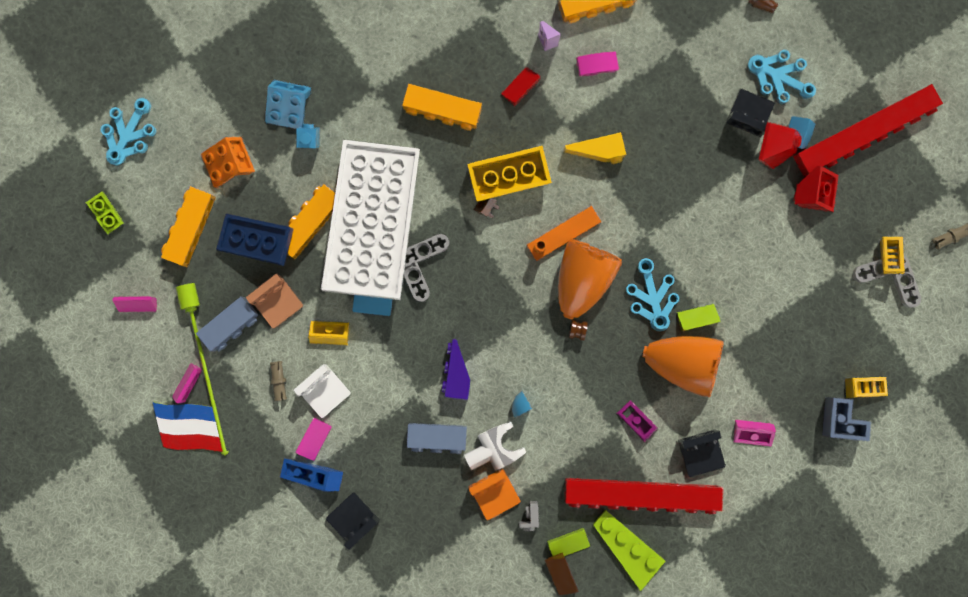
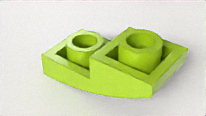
[86,192,124,234]

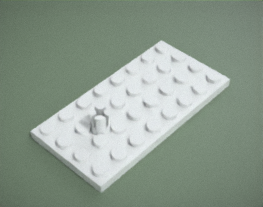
[321,140,420,300]

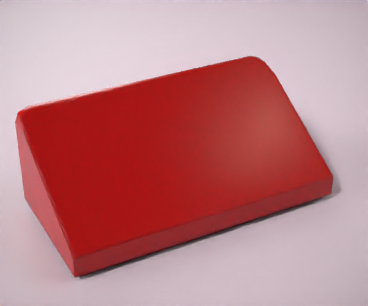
[501,67,541,107]

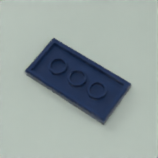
[216,214,294,266]

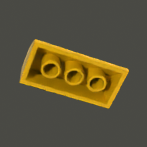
[467,146,552,202]

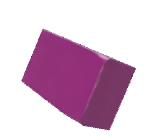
[617,400,658,443]

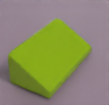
[677,304,721,331]
[547,528,590,556]

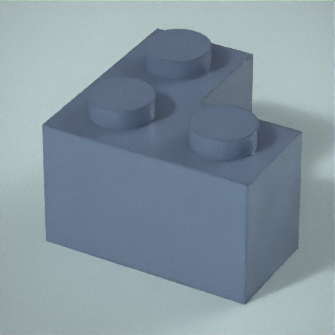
[822,397,871,441]

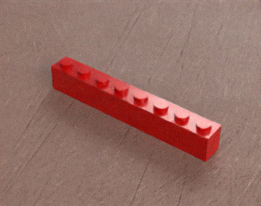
[793,84,943,176]
[564,478,723,514]

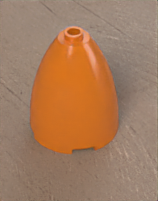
[558,239,622,320]
[642,336,724,397]

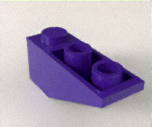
[442,339,471,400]

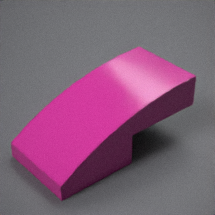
[576,52,619,76]

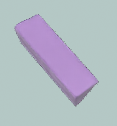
[538,21,560,51]

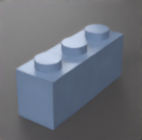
[196,297,259,352]
[407,423,467,454]

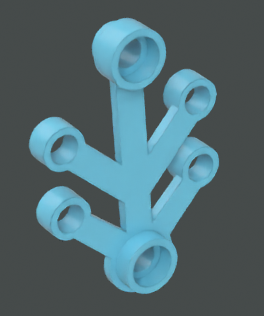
[748,50,816,104]
[100,98,156,165]
[626,258,679,331]

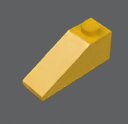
[564,132,626,164]

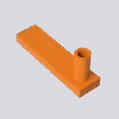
[527,206,601,261]

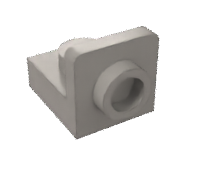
[519,501,539,531]

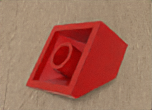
[759,122,802,169]
[794,166,839,212]

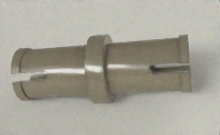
[932,223,968,249]
[270,361,287,401]

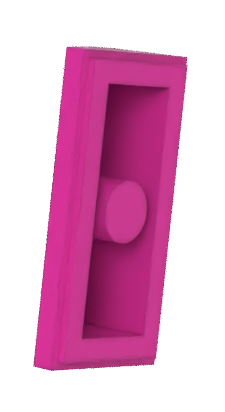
[113,296,157,312]
[172,363,202,403]
[295,418,332,461]
[733,420,776,447]

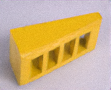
[880,237,905,274]
[845,377,888,398]

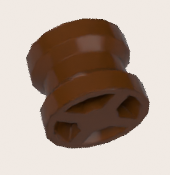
[569,320,587,341]

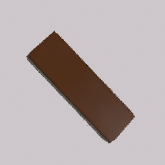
[545,552,579,595]

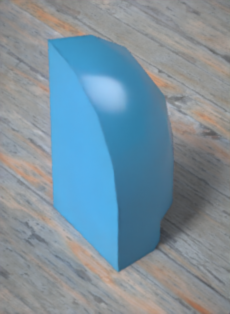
[789,116,816,149]
[512,391,532,417]

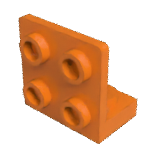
[201,137,255,188]
[469,468,521,520]

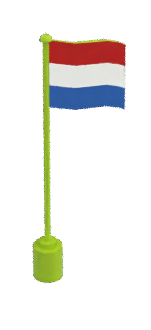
[153,283,229,455]

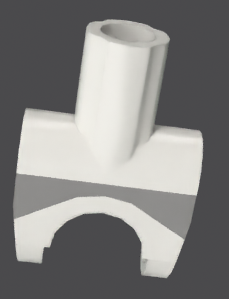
[464,422,526,471]

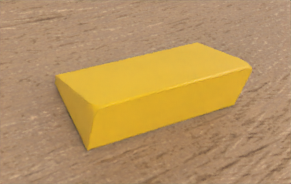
[308,321,349,345]

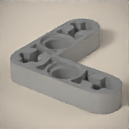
[404,234,450,302]
[853,254,921,308]

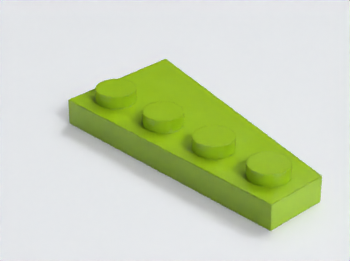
[593,510,665,591]

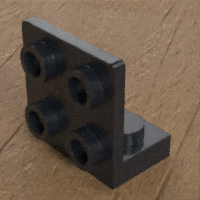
[726,89,775,138]
[678,429,726,477]
[326,492,380,551]

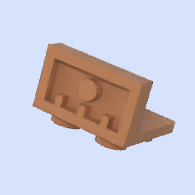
[246,274,303,329]

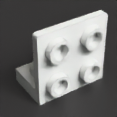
[293,364,351,418]

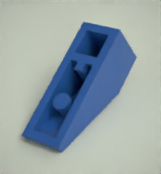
[280,458,343,491]

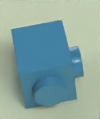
[297,124,320,148]

